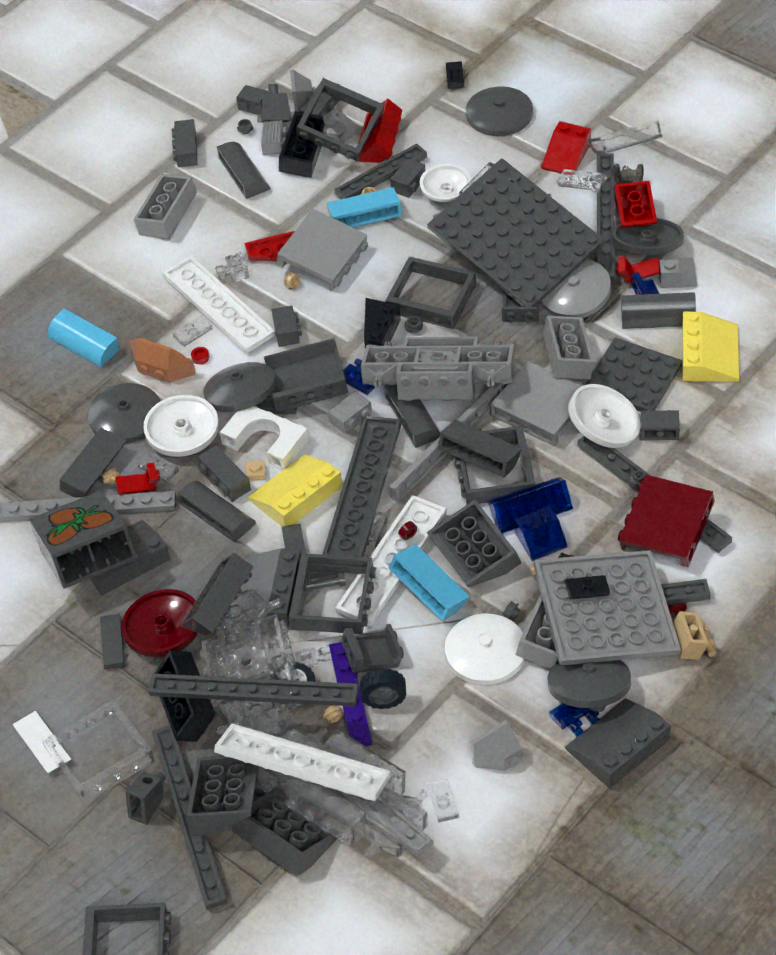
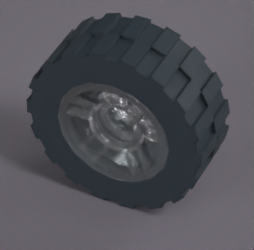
[360,669,406,709]

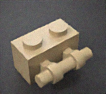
[673,611,716,660]

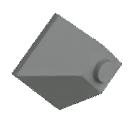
[290,70,315,112]
[659,258,697,288]
[471,720,522,771]

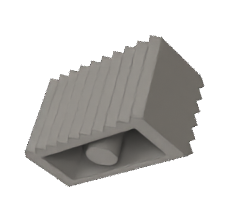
[261,120,287,155]
[329,391,372,433]

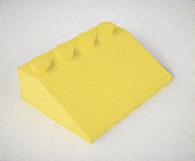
[682,312,739,382]
[248,454,343,527]

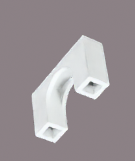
[220,406,309,470]

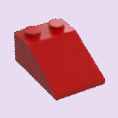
[541,121,591,177]
[614,180,657,228]

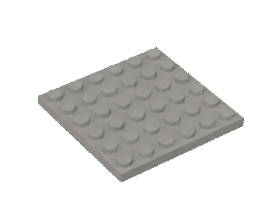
[533,550,681,665]

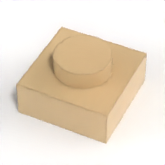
[246,460,266,481]

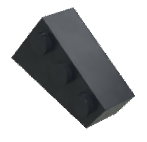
[364,298,401,349]

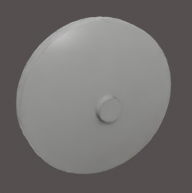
[541,259,612,318]

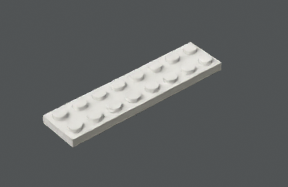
[162,255,276,353]
[335,495,447,626]
[214,723,391,801]

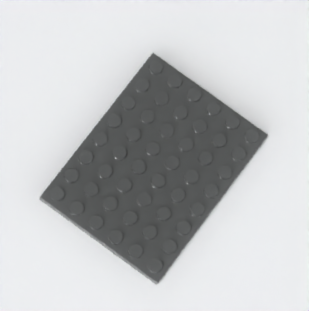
[427,158,604,307]

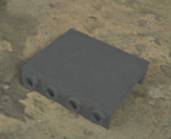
[264,338,349,412]

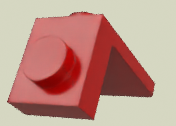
[616,256,660,283]
[115,463,160,495]

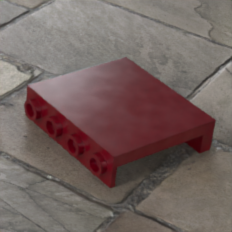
[618,475,715,567]

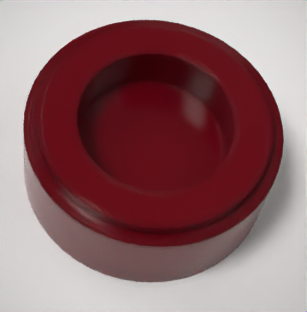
[398,521,418,540]

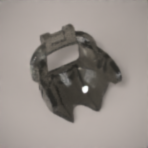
[612,164,644,184]

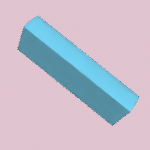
[327,187,402,227]
[48,309,120,367]
[389,544,470,621]

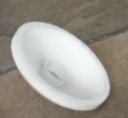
[420,164,471,202]

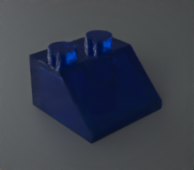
[514,505,567,561]

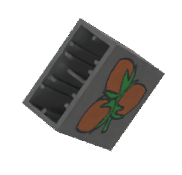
[29,490,138,589]

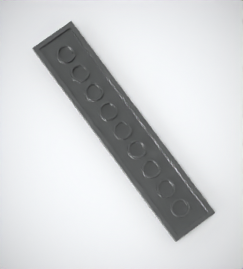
[322,416,401,557]

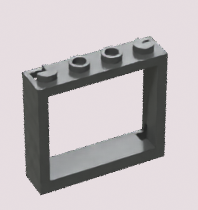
[297,78,384,161]
[385,257,476,329]
[455,425,536,504]
[289,553,377,634]
[83,903,171,955]

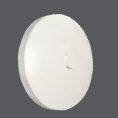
[568,384,641,448]
[144,395,219,457]
[445,613,525,685]

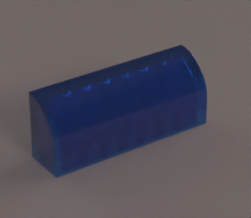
[488,477,573,534]

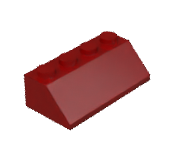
[358,98,402,163]

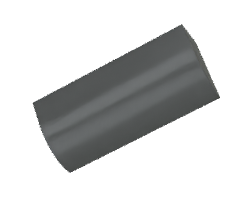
[217,142,271,199]
[621,292,696,329]
[384,384,440,448]
[438,419,522,478]
[60,427,127,498]
[178,481,256,543]

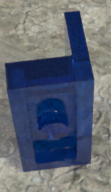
[632,272,660,295]

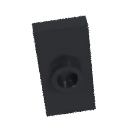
[446,61,464,89]
[565,575,610,600]

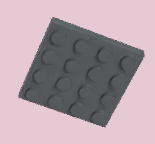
[585,337,683,412]

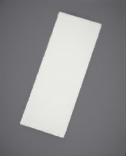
[13,711,71,773]

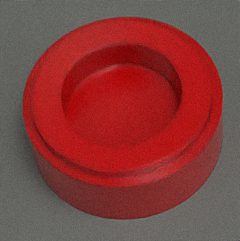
[191,347,210,364]

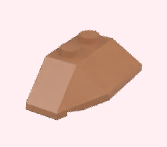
[129,338,196,383]

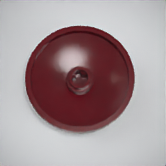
[122,589,198,657]

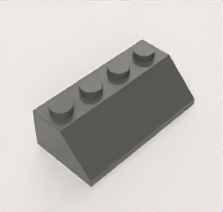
[181,553,254,636]

